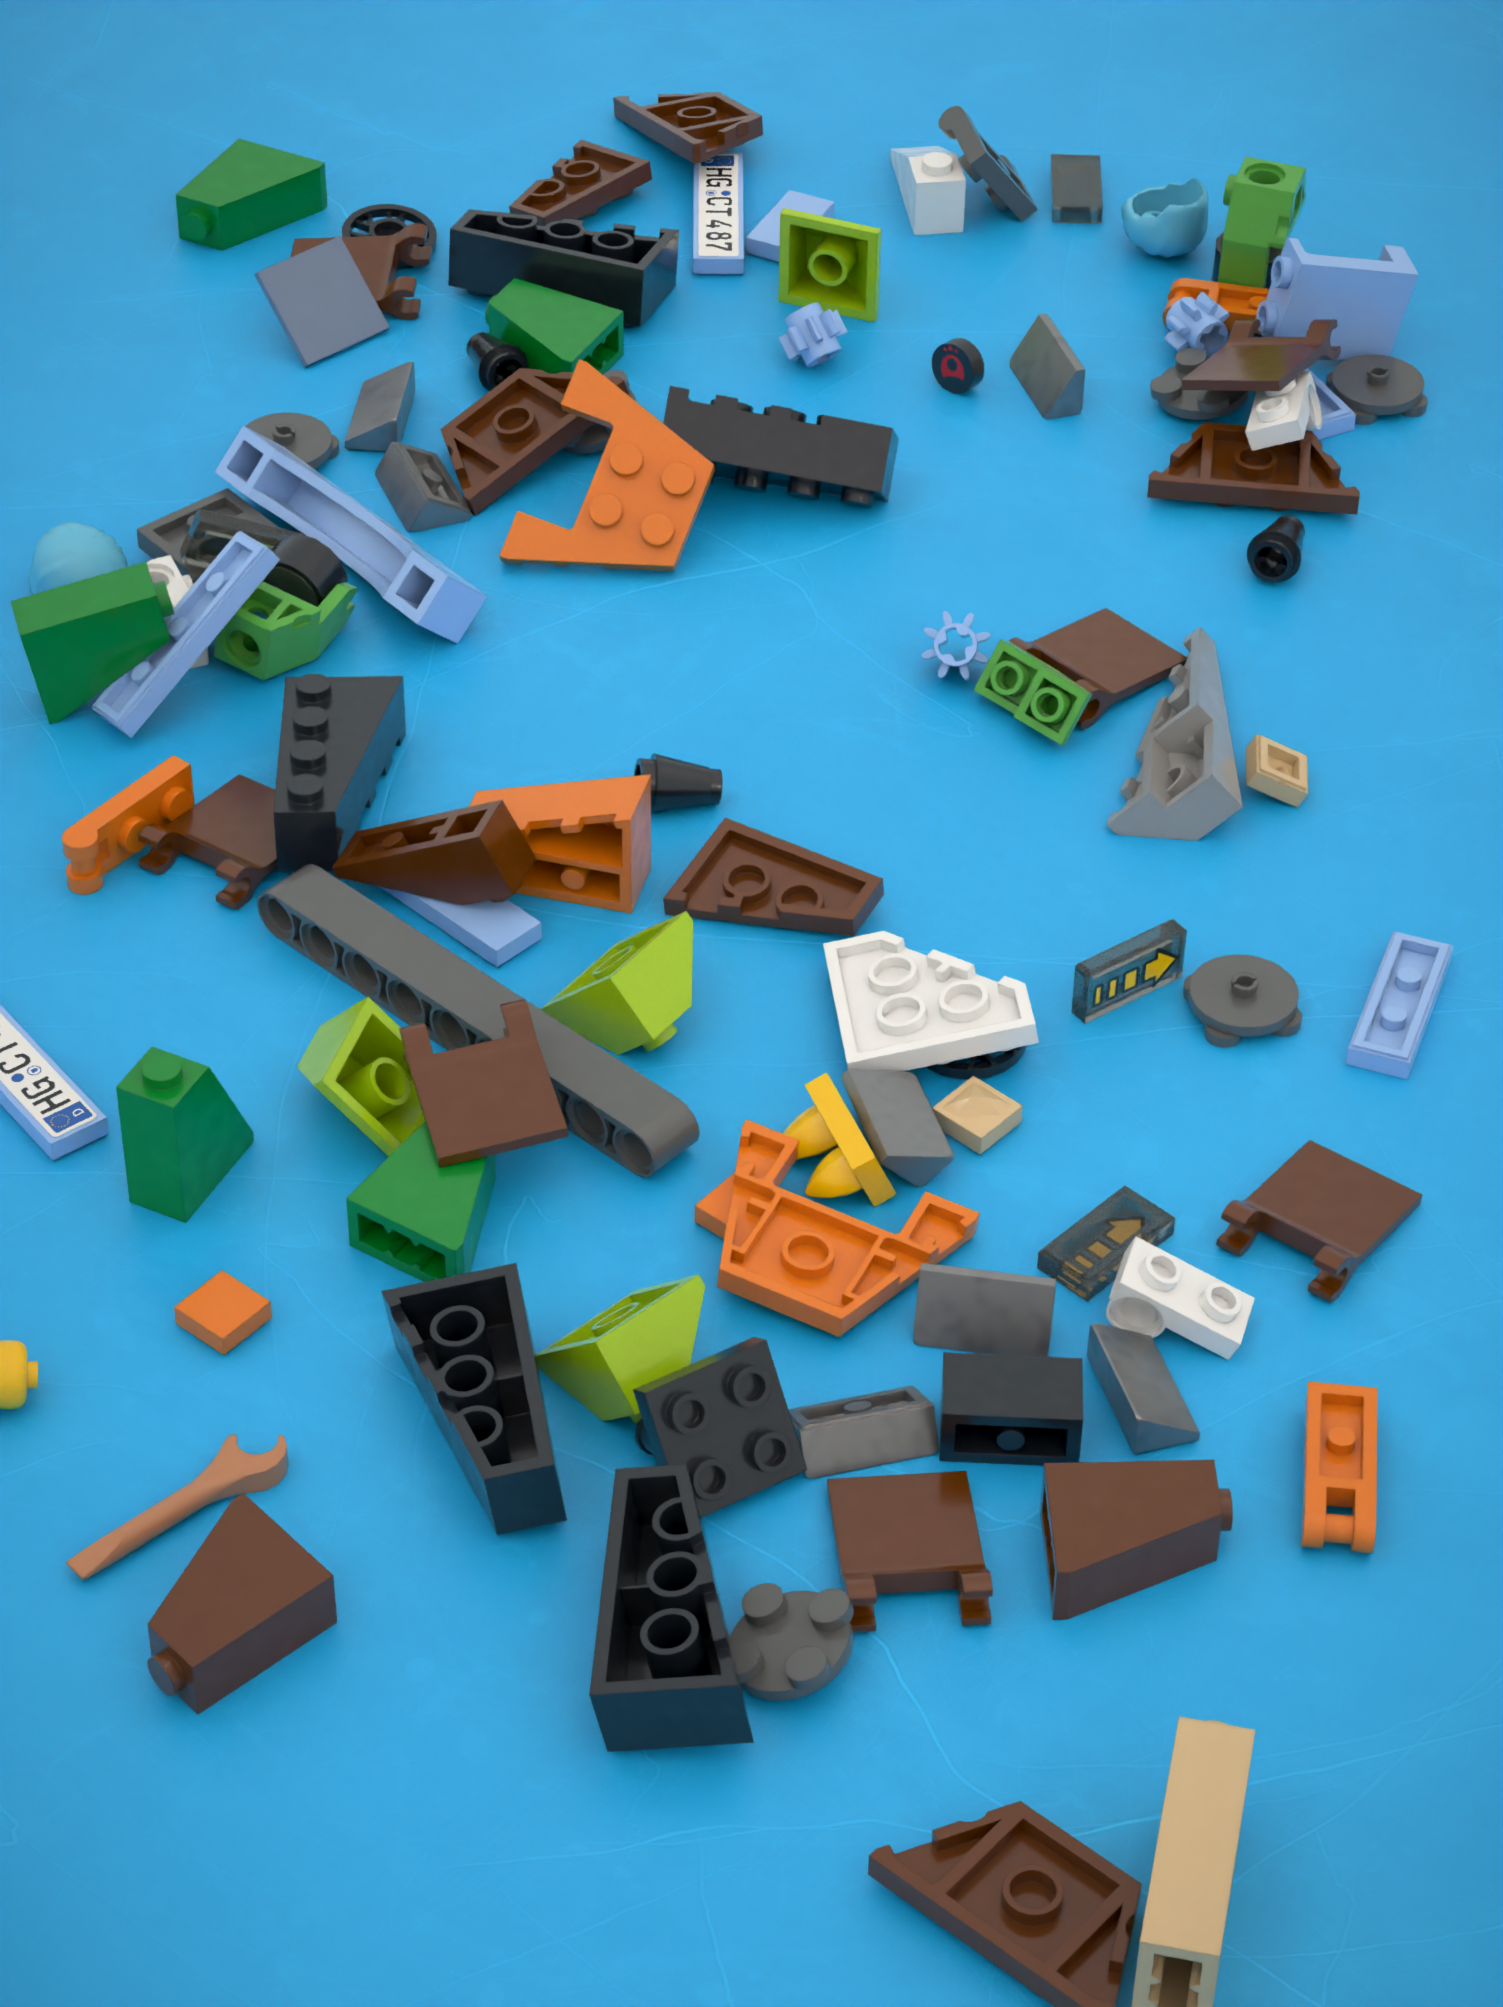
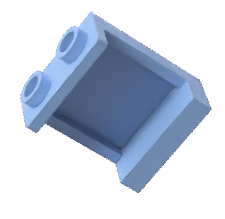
[1256,238,1419,360]

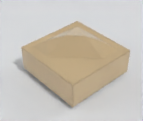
[1246,734,1308,808]
[932,1076,1023,1155]

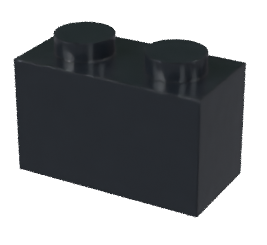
[939,1352,1083,1466]

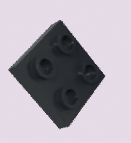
[633,1337,807,1518]

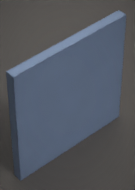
[254,236,390,368]

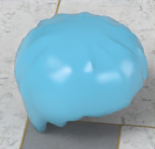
[1121,178,1208,258]
[29,522,128,595]

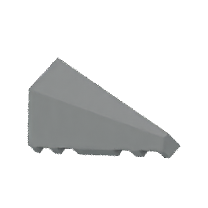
[1107,627,1243,841]

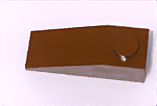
[332,800,536,905]

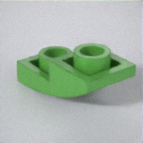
[974,639,1092,745]

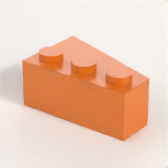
[469,774,651,914]

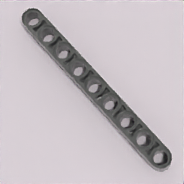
[257,864,700,1177]

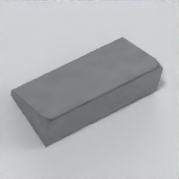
[1009,313,1085,419]
[345,362,416,452]
[375,442,472,532]
[841,1069,954,1188]
[913,1263,1056,1357]
[1087,1324,1200,1454]
[789,1385,939,1479]

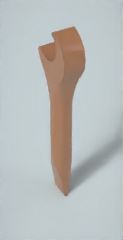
[66,1434,289,1580]

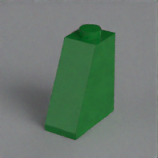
[176,139,327,251]
[485,278,624,374]
[11,562,175,724]
[116,1047,254,1223]
[346,1122,496,1282]

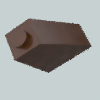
[1040,1460,1233,1620]
[147,1493,337,1714]

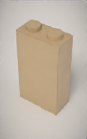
[1132,1716,1255,2007]

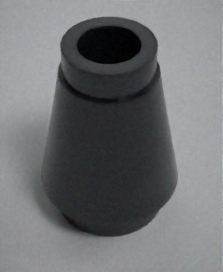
[466,332,528,391]
[1247,515,1305,583]
[634,753,723,812]

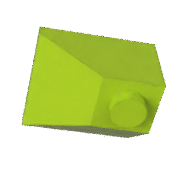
[778,208,881,323]
[541,911,693,1055]
[297,997,425,1157]
[536,1274,705,1424]

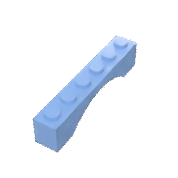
[215,426,487,644]

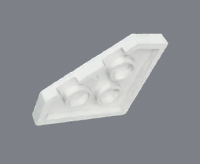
[823,931,1039,1071]

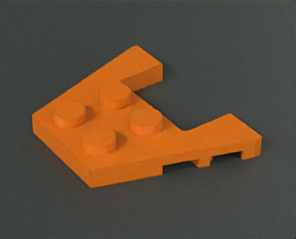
[499,359,715,571]
[717,1119,980,1337]

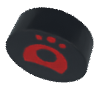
[932,338,984,394]

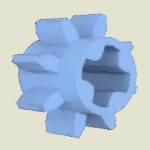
[1164,292,1230,356]
[778,302,848,368]
[921,611,991,681]

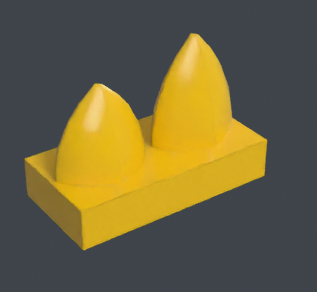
[782,1072,897,1207]

